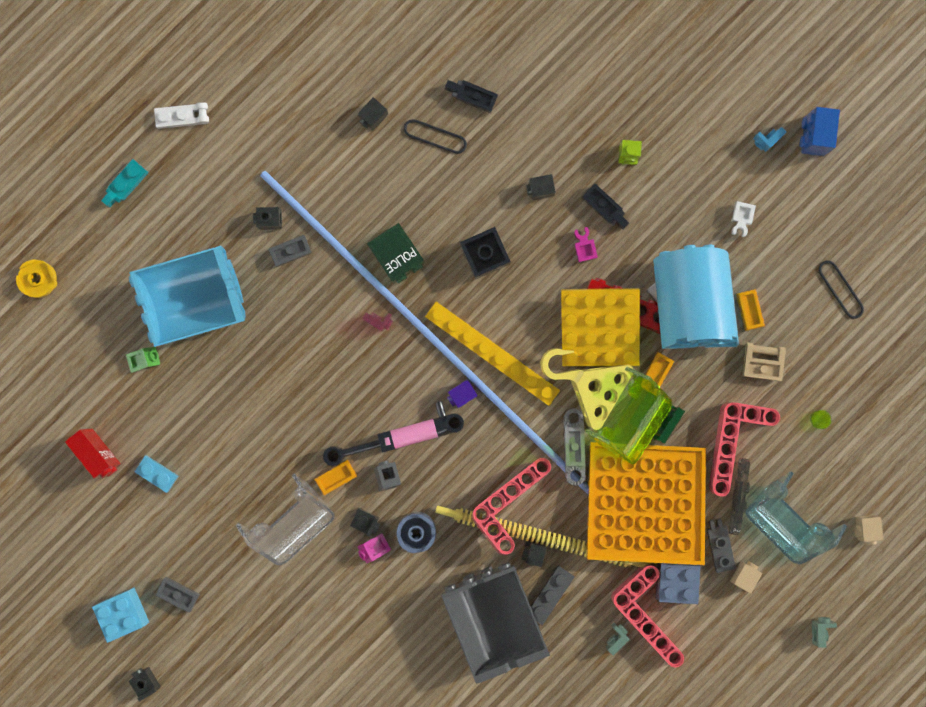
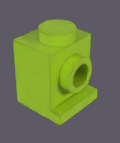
[618,140,642,165]

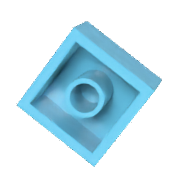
[92,587,150,643]

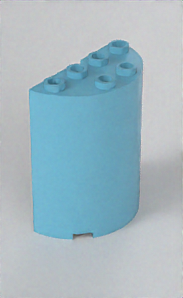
[653,244,739,349]
[129,246,245,347]

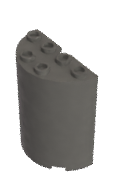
[441,562,550,684]

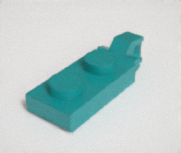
[101,159,149,207]

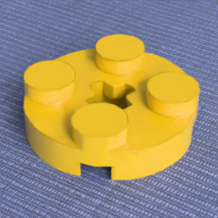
[16,259,57,298]

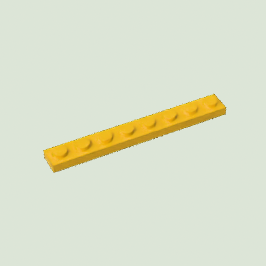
[425,301,560,406]

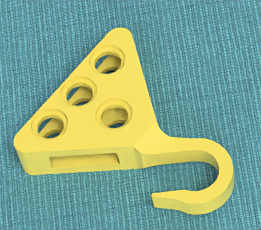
[540,348,634,430]

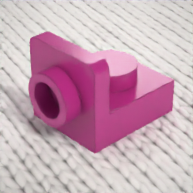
[358,533,391,563]

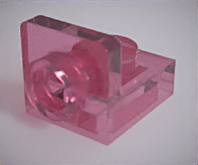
[362,312,393,332]

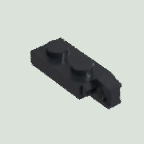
[445,80,498,113]
[582,183,629,230]

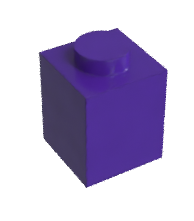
[447,380,478,408]

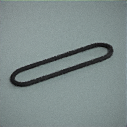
[404,119,467,154]
[819,260,864,319]

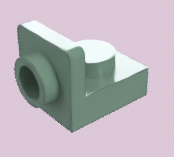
[812,617,837,648]
[606,623,630,656]

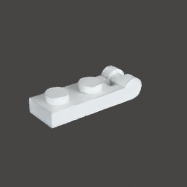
[154,103,209,129]

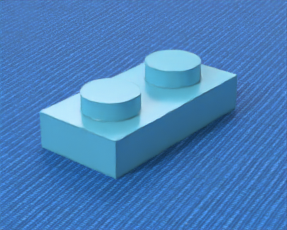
[135,456,179,493]

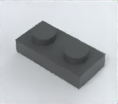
[269,235,312,267]
[156,577,200,613]

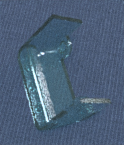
[746,471,847,564]

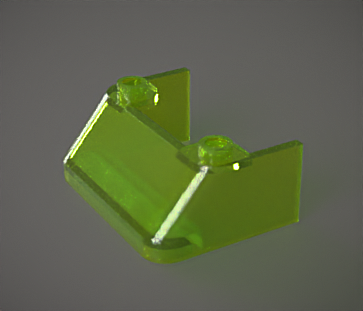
[585,367,672,464]

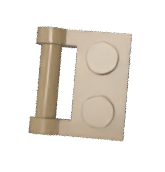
[742,342,786,381]

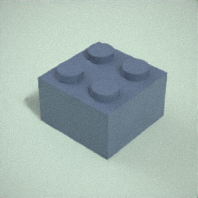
[655,563,701,604]

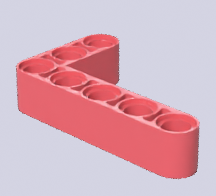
[709,402,780,496]
[472,458,551,556]
[611,564,684,668]

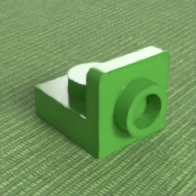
[126,347,160,373]

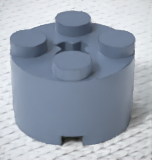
[397,512,436,553]

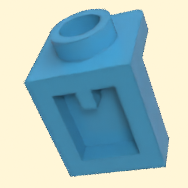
[753,127,787,152]

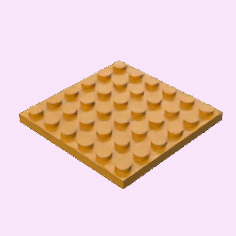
[587,442,706,565]

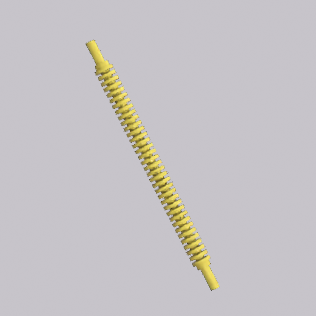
[435,506,651,570]

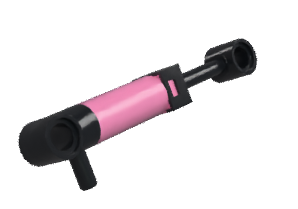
[323,401,464,466]

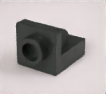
[350,508,380,537]

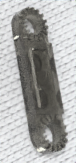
[729,458,750,535]

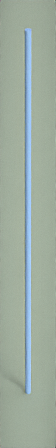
[260,171,589,495]

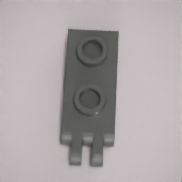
[707,518,736,573]

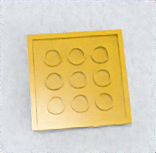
[561,288,640,366]

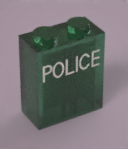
[367,223,425,284]

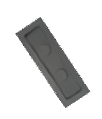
[531,565,574,625]

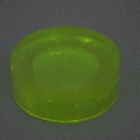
[810,410,831,429]

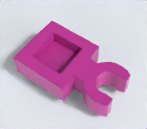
[574,227,598,263]

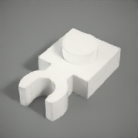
[731,201,756,237]

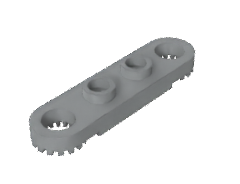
[564,408,585,486]

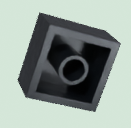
[460,227,511,280]

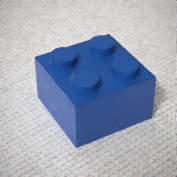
[799,107,840,156]

